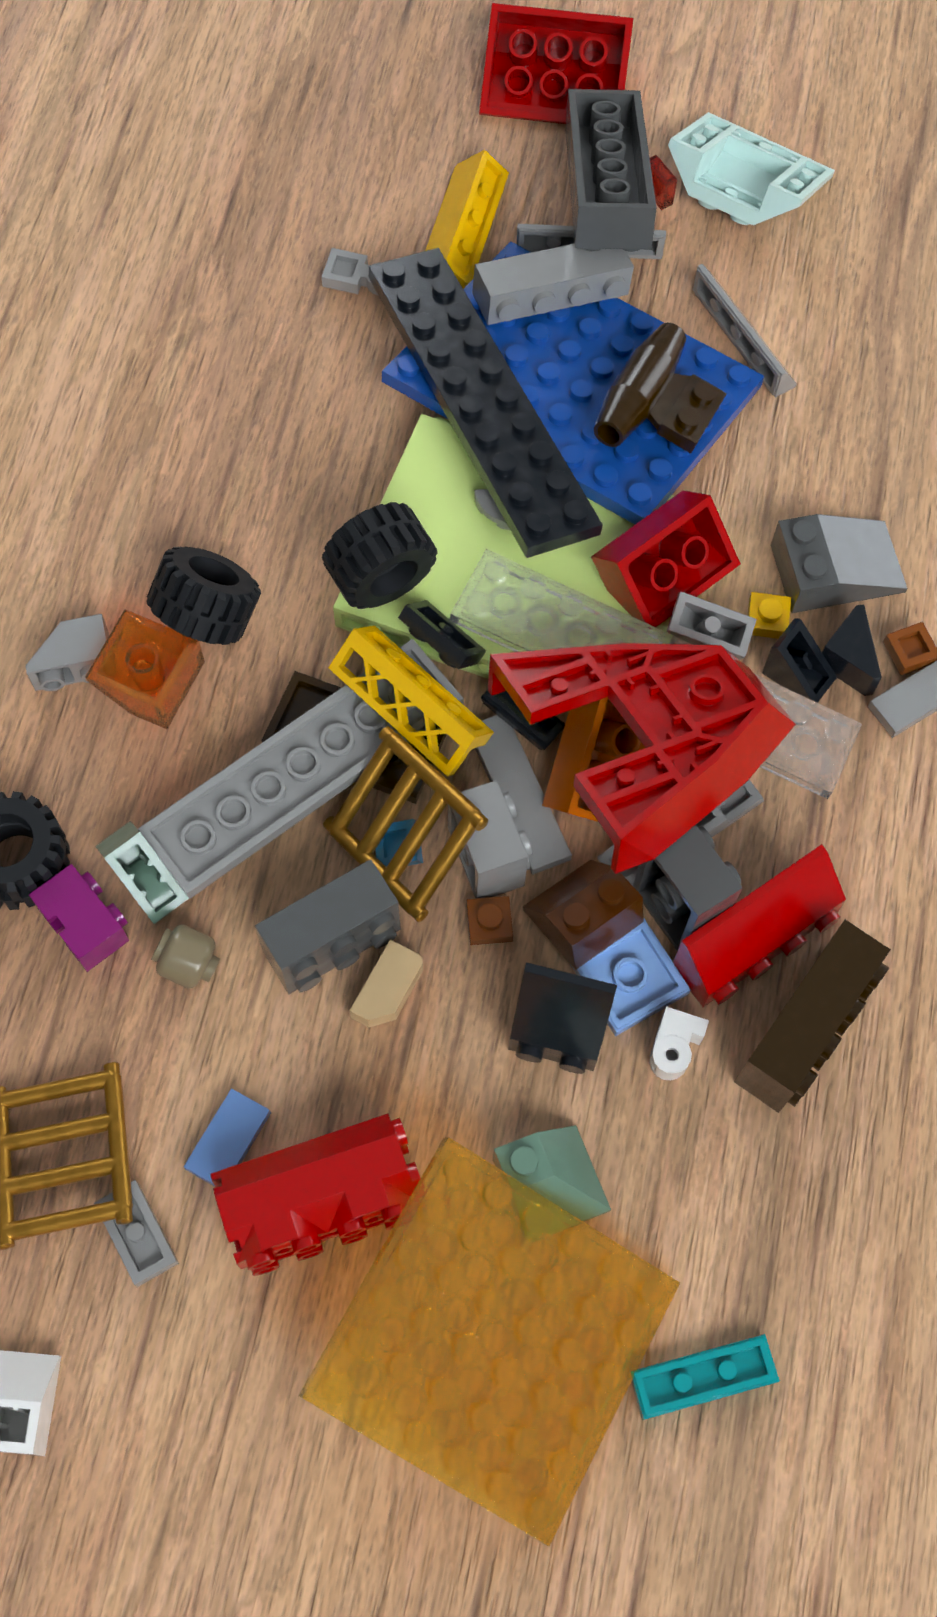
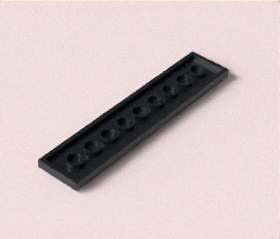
[368,248,603,558]

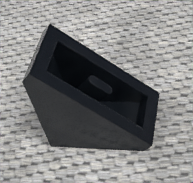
[822,605,882,696]
[762,618,837,706]

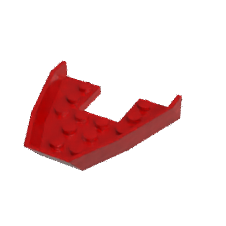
[488,643,796,874]

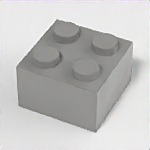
[448,780,532,899]

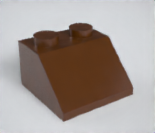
[523,860,644,970]

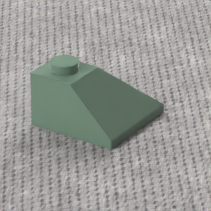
[493,1125,611,1245]

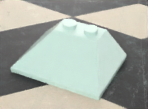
[668,112,835,225]

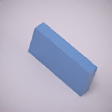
[184,1088,271,1186]

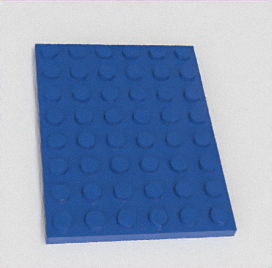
[382,241,764,524]

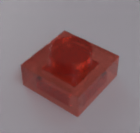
[650,155,677,210]

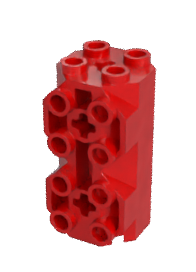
[210,1113,424,1276]

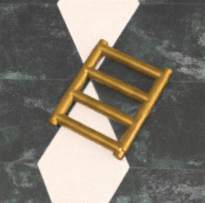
[323,726,488,922]
[0,1062,133,1250]

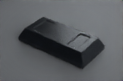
[481,689,565,750]

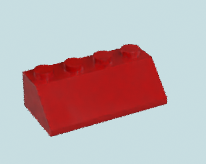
[673,844,846,1007]

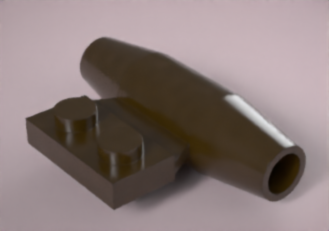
[594,322,727,453]

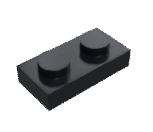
[398,600,486,670]

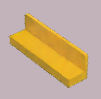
[425,149,509,289]

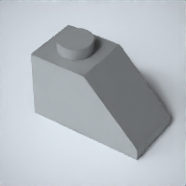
[666,591,757,660]

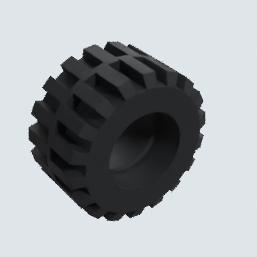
[322,502,438,609]
[146,547,261,645]
[0,791,70,910]

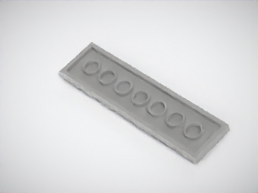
[138,639,464,899]

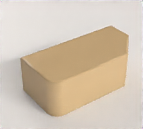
[349,940,423,1028]

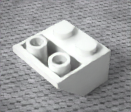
[0,1350,61,1456]

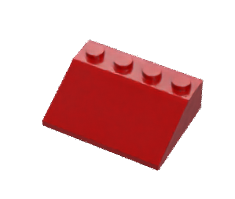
[479,3,634,124]

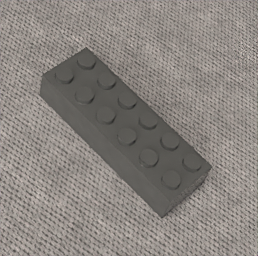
[565,89,657,252]

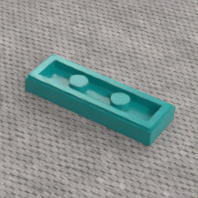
[629,1334,780,1420]

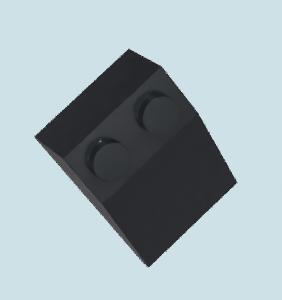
[508,962,617,1074]

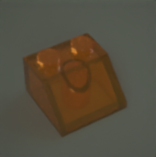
[85,609,205,729]

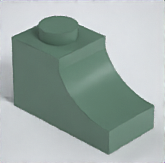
[95,821,189,924]

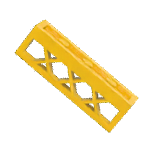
[328,625,494,777]

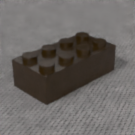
[734,919,891,1113]

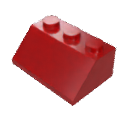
[591,490,741,632]

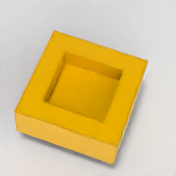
[747,592,791,639]

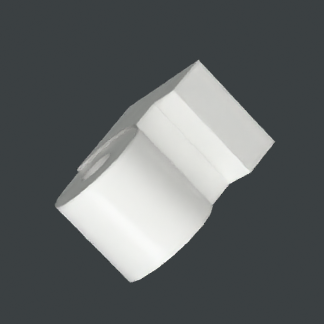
[649,1006,709,1081]

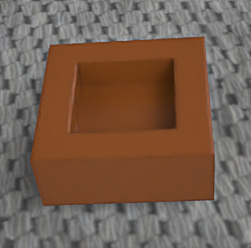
[883,621,937,676]
[466,896,513,945]

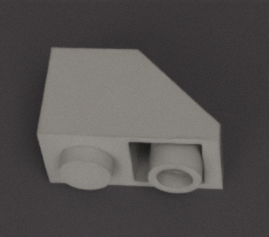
[26,614,116,691]

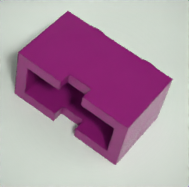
[29,864,129,972]

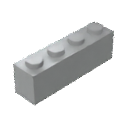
[472,244,634,325]

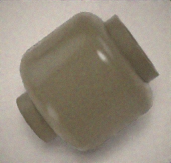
[151,925,220,989]

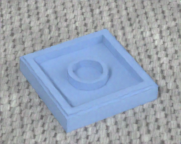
[572,919,691,1036]

